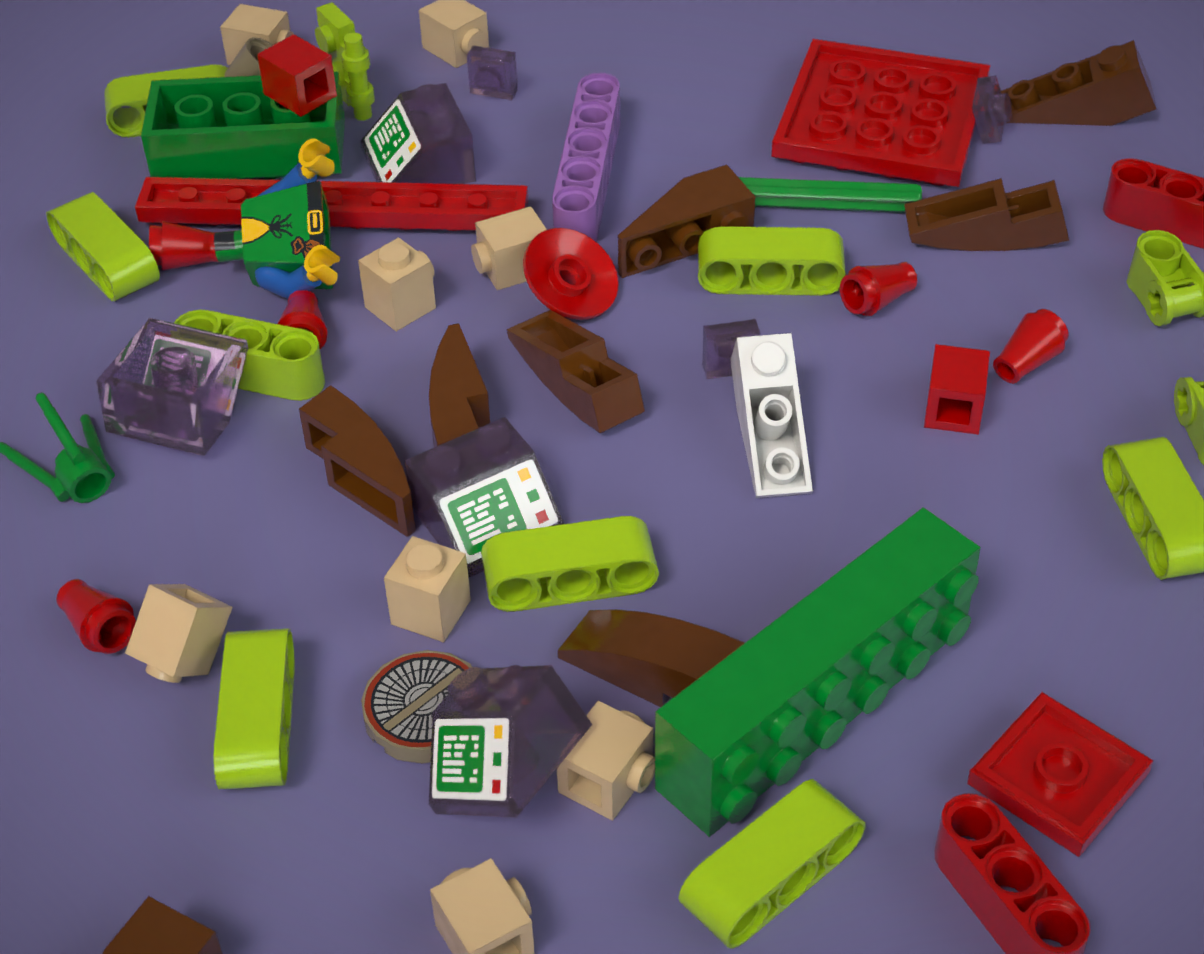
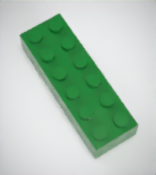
[655,507,981,837]

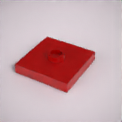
[967,692,1153,857]

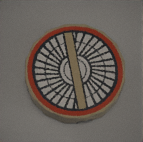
[361,650,488,764]

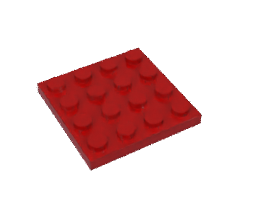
[771,39,991,187]

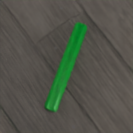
[739,177,922,213]

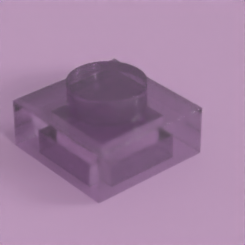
[467,45,518,100]
[972,75,1012,144]
[702,319,761,379]

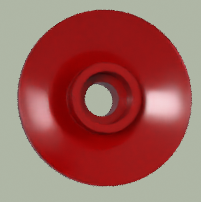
[523,228,618,320]

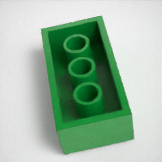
[141,72,345,179]

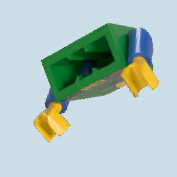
[214,139,340,299]

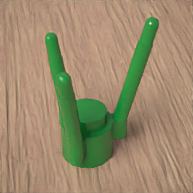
[0,392,115,503]

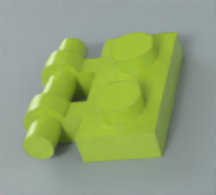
[315,2,375,121]

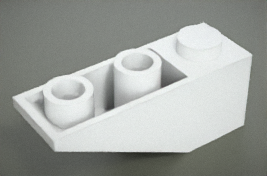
[731,333,813,498]

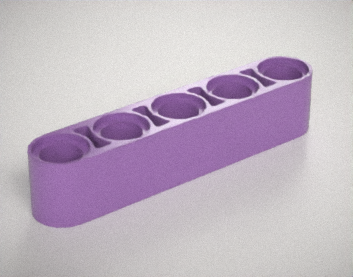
[552,73,620,241]

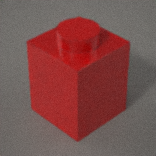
[257,34,337,116]
[924,344,990,435]

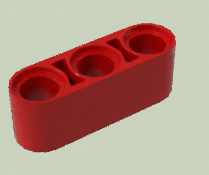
[1103,158,1204,249]
[934,794,1090,954]

